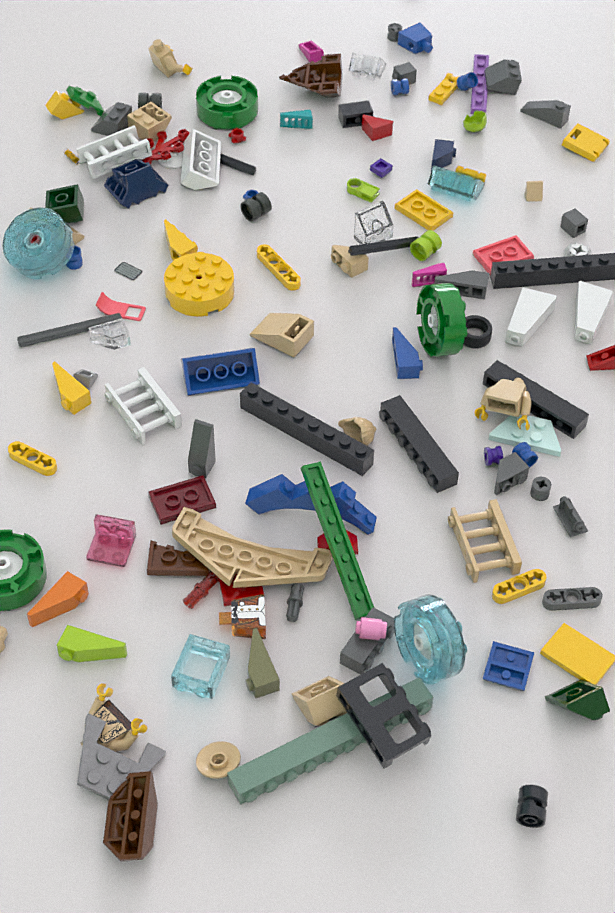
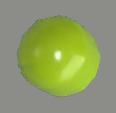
[463,111,487,132]

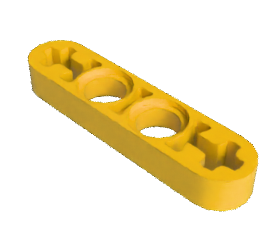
[257,244,301,291]

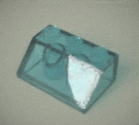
[427,165,485,202]

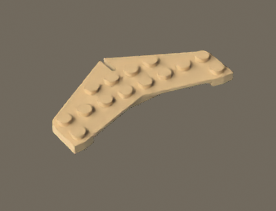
[172,507,333,588]

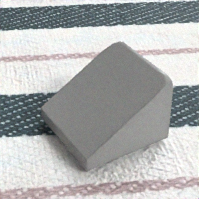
[73,369,98,390]

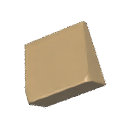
[525,181,543,202]

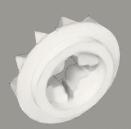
[565,242,592,257]

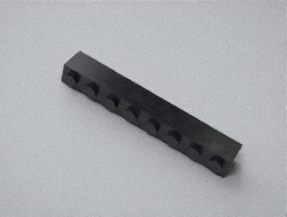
[490,253,615,289]
[240,382,374,476]

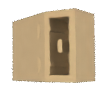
[250,313,314,357]

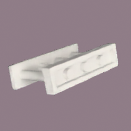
[76,125,152,179]
[104,367,182,445]

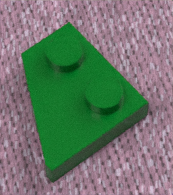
[66,86,104,116]

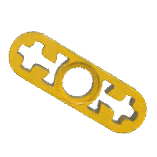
[8,441,57,476]
[492,569,547,604]

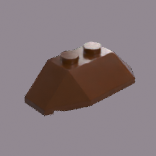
[103,771,158,861]

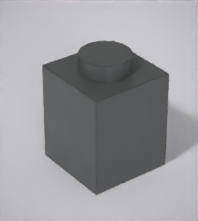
[392,62,417,85]
[560,208,588,238]

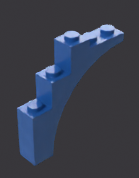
[245,474,377,535]

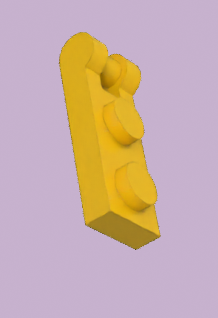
[428,72,459,105]

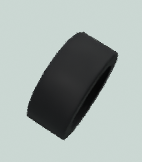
[463,315,492,348]

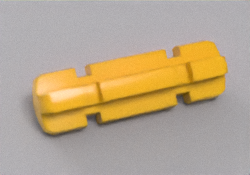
[455,165,486,183]

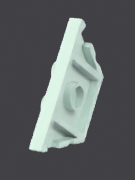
[489,415,561,457]

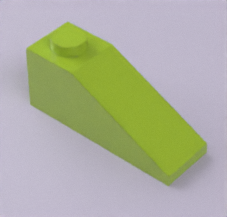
[57,625,127,662]

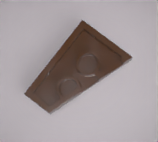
[147,540,209,576]

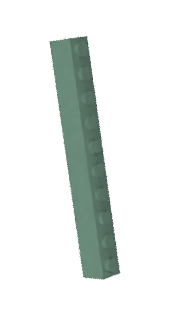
[227,677,433,805]

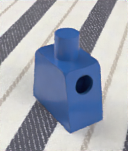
[398,22,433,54]

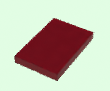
[148,475,216,525]

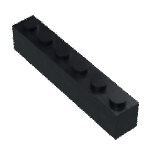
[483,360,589,439]
[379,395,459,493]

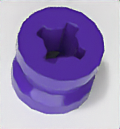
[484,446,503,466]

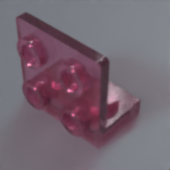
[86,514,136,567]

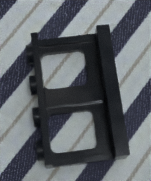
[336,663,432,769]

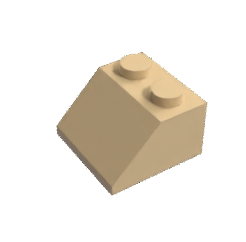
[292,676,347,726]

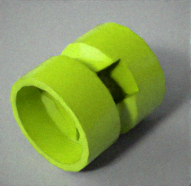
[410,230,442,261]

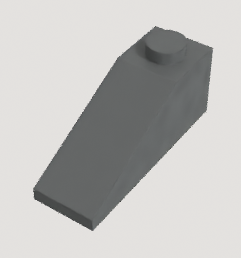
[520,100,571,129]
[434,270,489,300]
[188,419,216,478]

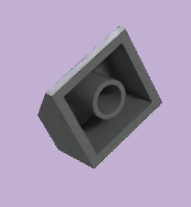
[484,59,522,95]
[91,102,132,136]

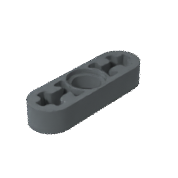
[542,587,603,611]

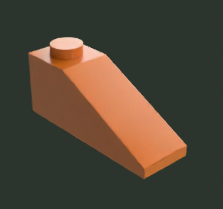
[27,571,89,627]

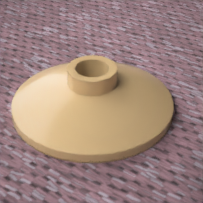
[196,741,241,779]

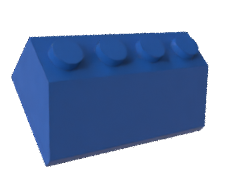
[181,348,260,395]

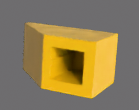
[45,91,84,120]

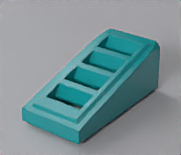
[280,109,313,129]

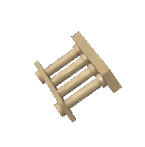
[448,499,522,583]

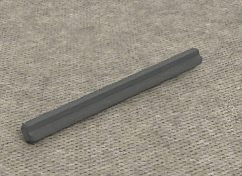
[17,313,122,347]

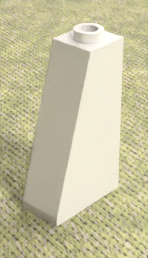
[574,281,613,345]
[505,287,557,347]

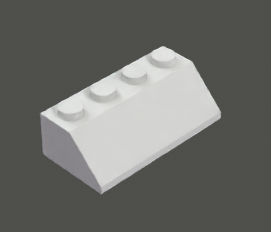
[181,129,221,190]

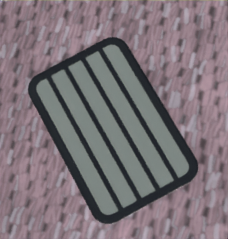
[114,262,142,280]

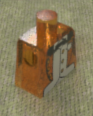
[219,594,266,639]

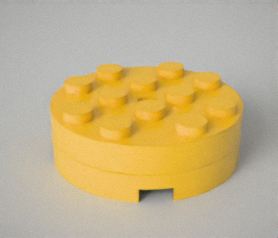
[164,252,234,317]

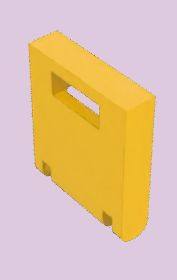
[561,123,610,162]

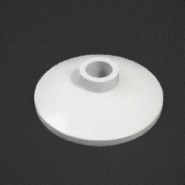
[158,151,183,169]

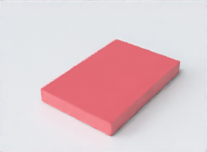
[473,235,534,275]

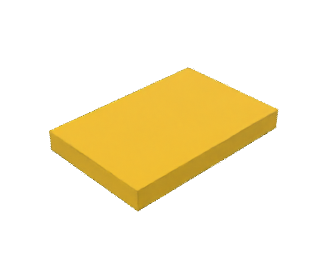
[394,189,454,231]
[540,623,615,685]

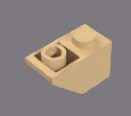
[331,245,369,278]

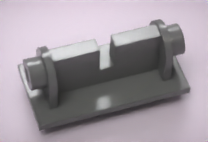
[553,496,588,537]

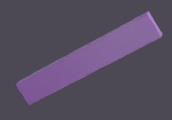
[470,54,489,114]

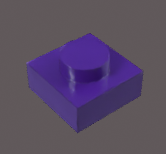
[370,158,393,178]

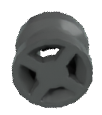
[387,23,402,42]
[530,476,552,501]

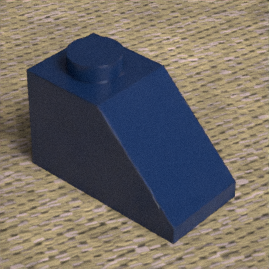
[431,139,457,172]

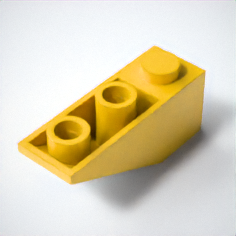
[164,219,198,260]

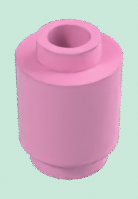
[355,617,387,641]

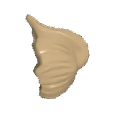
[338,417,377,446]

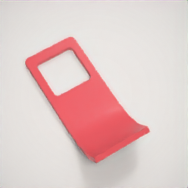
[95,292,146,321]

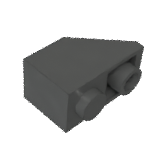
[494,452,529,495]

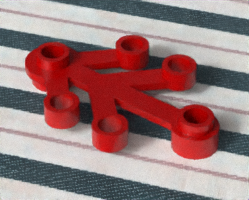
[142,129,190,164]

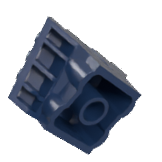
[104,159,169,209]

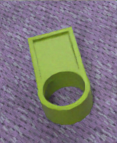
[347,178,380,203]

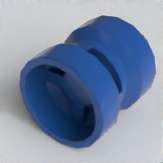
[457,72,478,91]
[391,78,409,96]
[64,245,83,270]
[512,442,538,468]

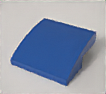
[483,641,535,691]

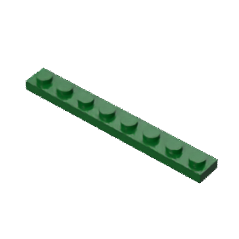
[300,461,374,620]

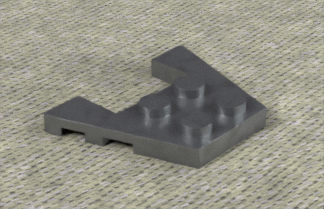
[77,713,166,800]

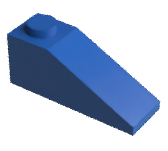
[392,327,423,379]

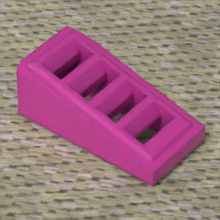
[298,40,324,62]
[411,263,447,287]

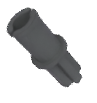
[286,583,304,622]

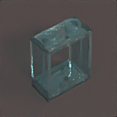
[171,634,230,699]

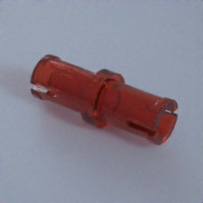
[183,572,220,609]

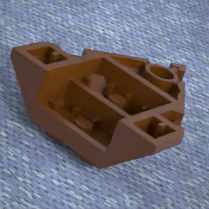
[279,53,343,98]

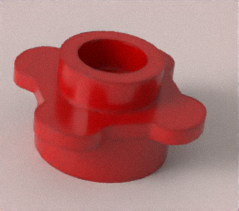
[229,128,246,143]

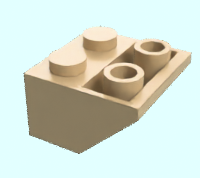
[127,102,172,142]

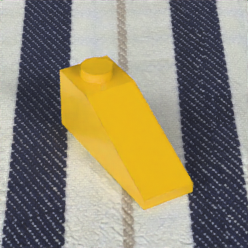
[52,361,91,415]

